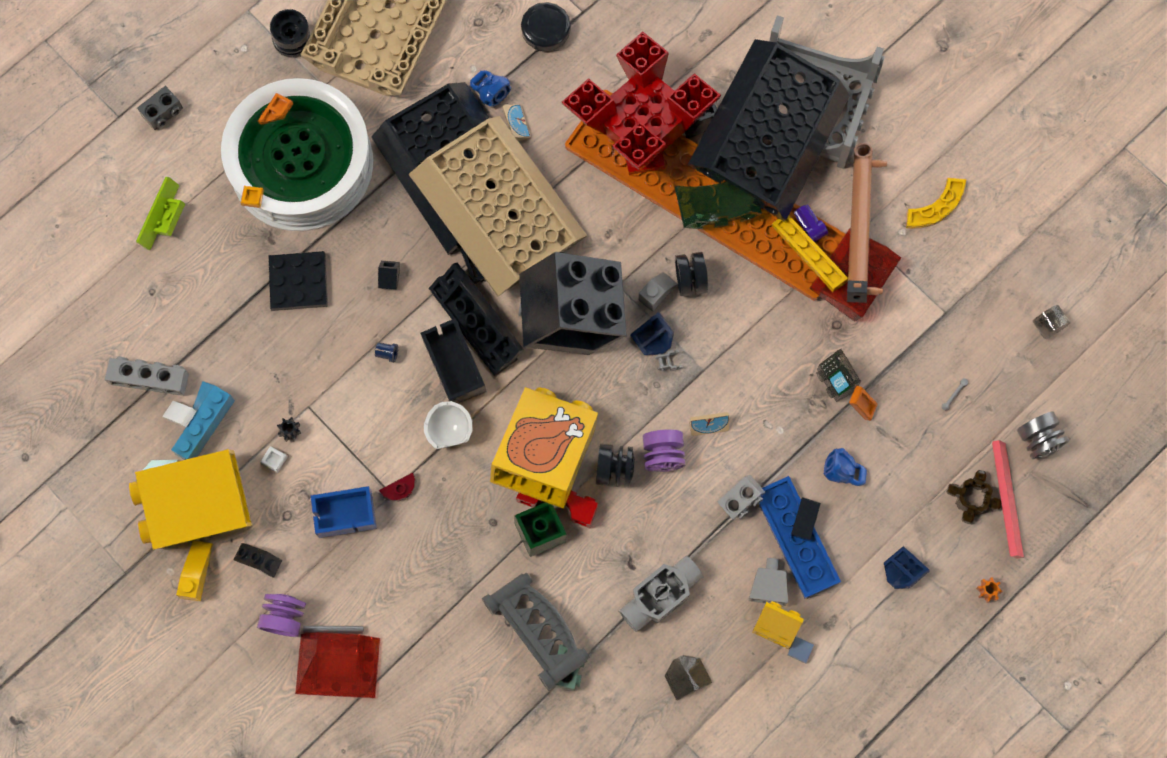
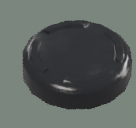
[521,2,571,51]

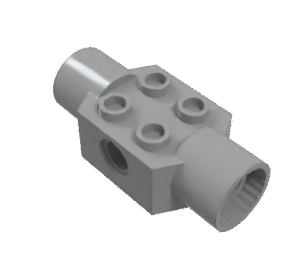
[619,556,703,632]

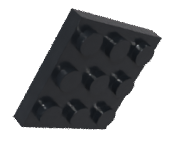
[268,251,328,311]

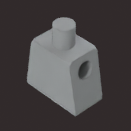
[748,558,788,606]

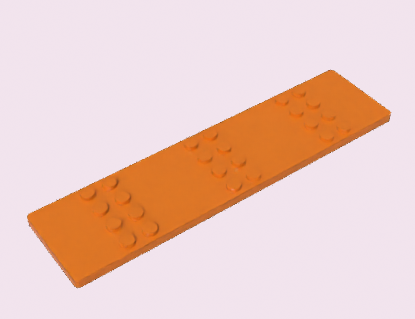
[565,90,850,301]

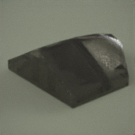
[664,655,712,701]

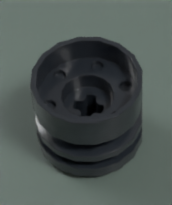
[270,9,310,57]
[596,444,635,488]

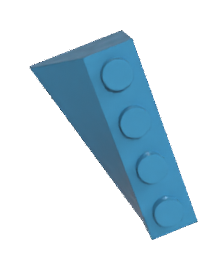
[171,381,235,460]

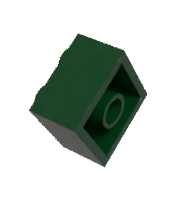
[514,502,567,557]

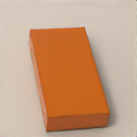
[849,386,878,421]

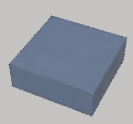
[787,637,814,664]

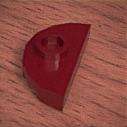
[379,472,416,501]

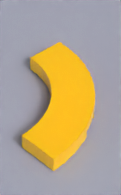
[906,178,966,229]

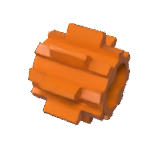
[976,577,1003,603]

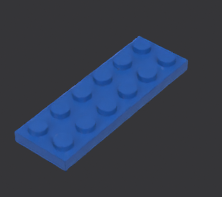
[753,476,841,599]

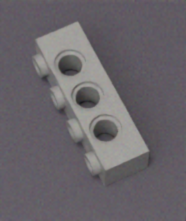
[105,356,189,396]

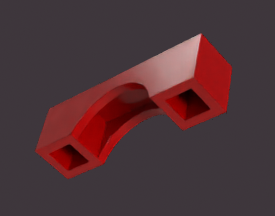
[516,490,598,528]

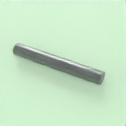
[303,626,364,634]

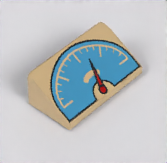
[503,105,531,142]
[689,412,729,436]

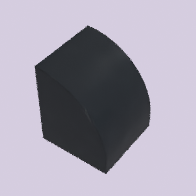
[378,260,400,290]

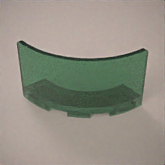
[675,173,762,229]

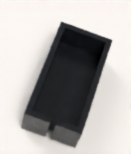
[420,318,487,404]

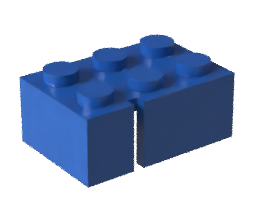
[310,486,377,538]

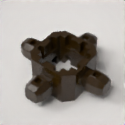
[946,470,1002,524]

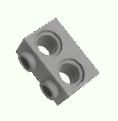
[717,475,766,520]

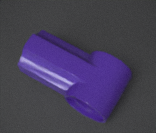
[794,205,828,242]

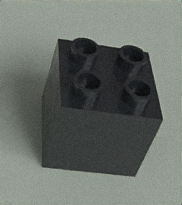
[519,252,627,355]

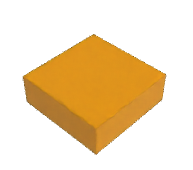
[241,186,264,208]

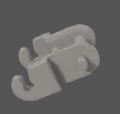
[655,350,683,372]

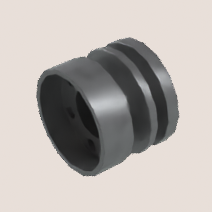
[1017,411,1069,460]

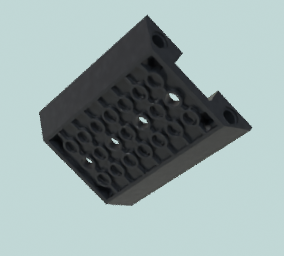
[687,39,850,222]
[371,82,517,255]

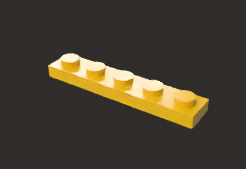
[772,215,848,292]

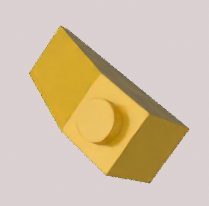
[176,541,213,602]

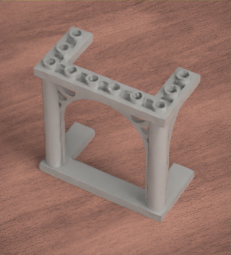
[763,15,885,169]

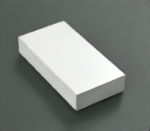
[162,401,196,427]

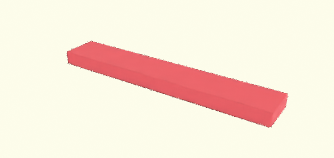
[992,440,1024,558]

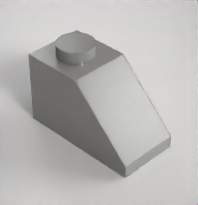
[638,272,677,312]

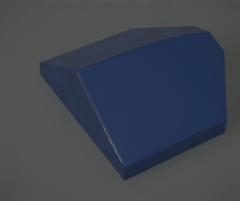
[630,312,674,355]
[883,546,930,589]

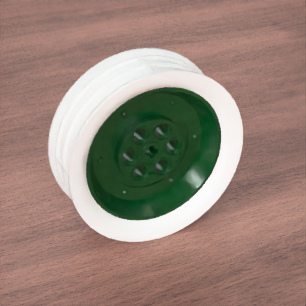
[221,78,374,231]

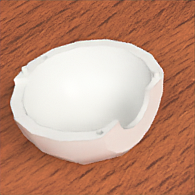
[424,401,473,449]

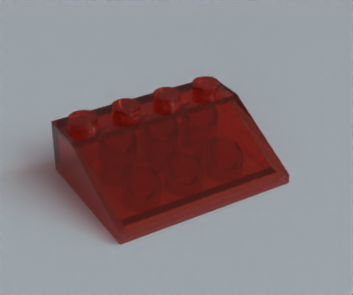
[809,228,901,322]

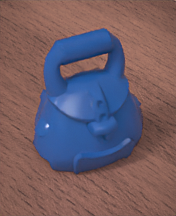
[470,70,511,107]
[823,448,867,486]

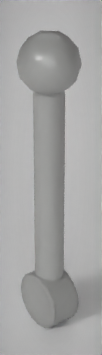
[942,378,968,410]

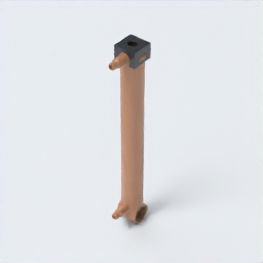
[847,143,887,303]

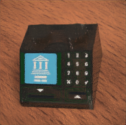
[816,349,861,402]

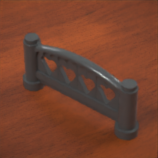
[482,573,590,691]

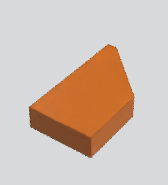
[258,93,293,125]

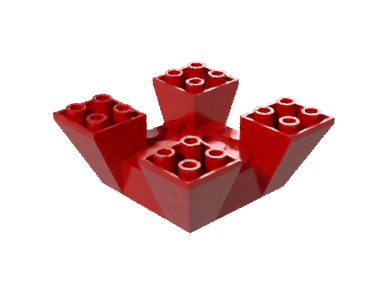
[561,31,721,170]

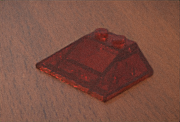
[295,632,380,699]

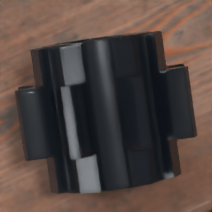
[277,417,301,442]

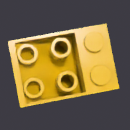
[752,601,804,649]

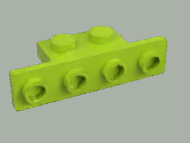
[136,177,185,250]

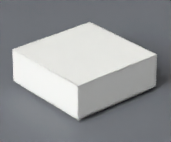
[260,446,288,473]

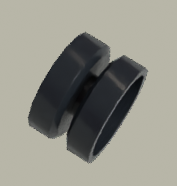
[675,252,708,296]

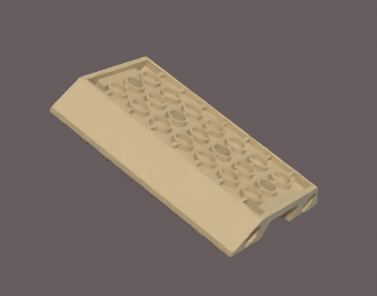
[301,0,447,96]
[409,116,587,297]

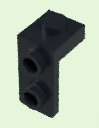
[234,543,282,578]

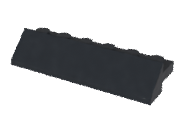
[428,262,524,376]

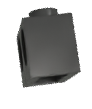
[137,85,183,130]

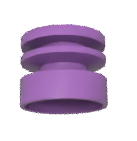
[643,430,686,472]
[257,594,306,637]

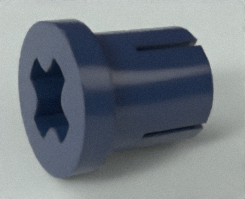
[375,342,399,363]

